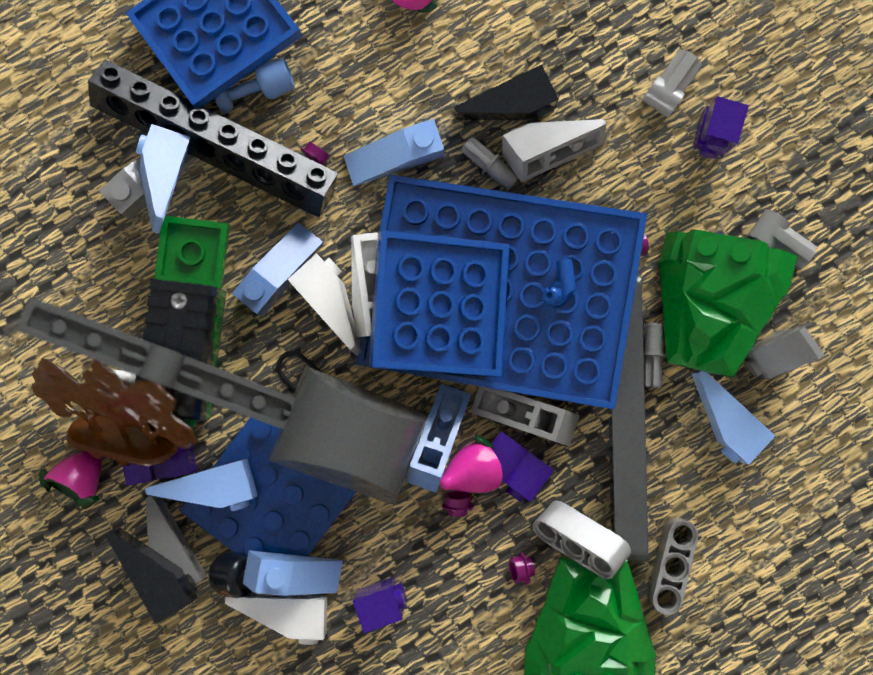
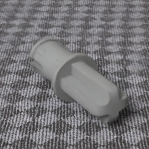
[462,137,519,192]
[643,323,666,388]

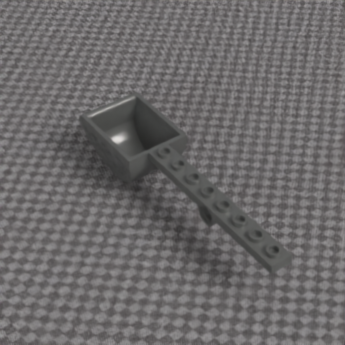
[16,297,427,504]

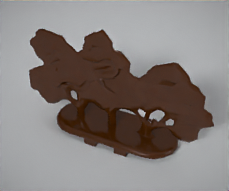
[32,358,199,467]

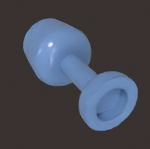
[215,57,296,115]

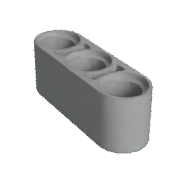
[533,500,631,579]
[647,517,698,615]

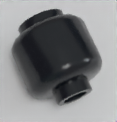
[208,552,252,598]

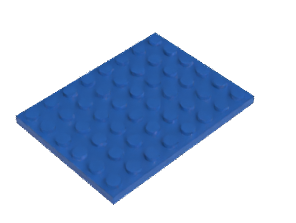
[356,174,648,410]

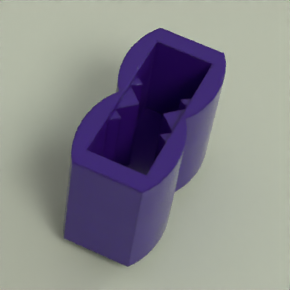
[492,431,554,502]

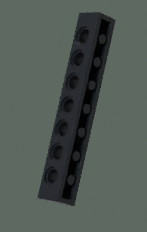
[88,59,338,218]

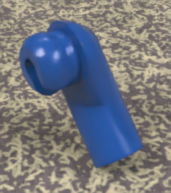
[543,259,576,306]

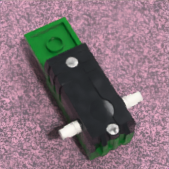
[112,216,230,428]

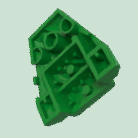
[659,229,797,378]
[524,556,656,675]

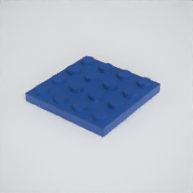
[126,0,303,108]
[369,230,509,376]
[180,417,356,557]

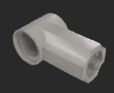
[642,49,702,118]
[747,209,817,270]

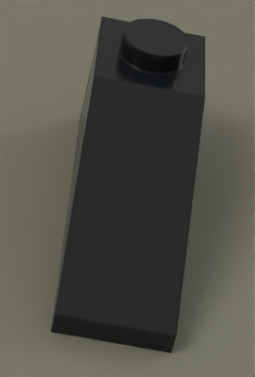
[454,64,559,121]
[105,528,198,624]

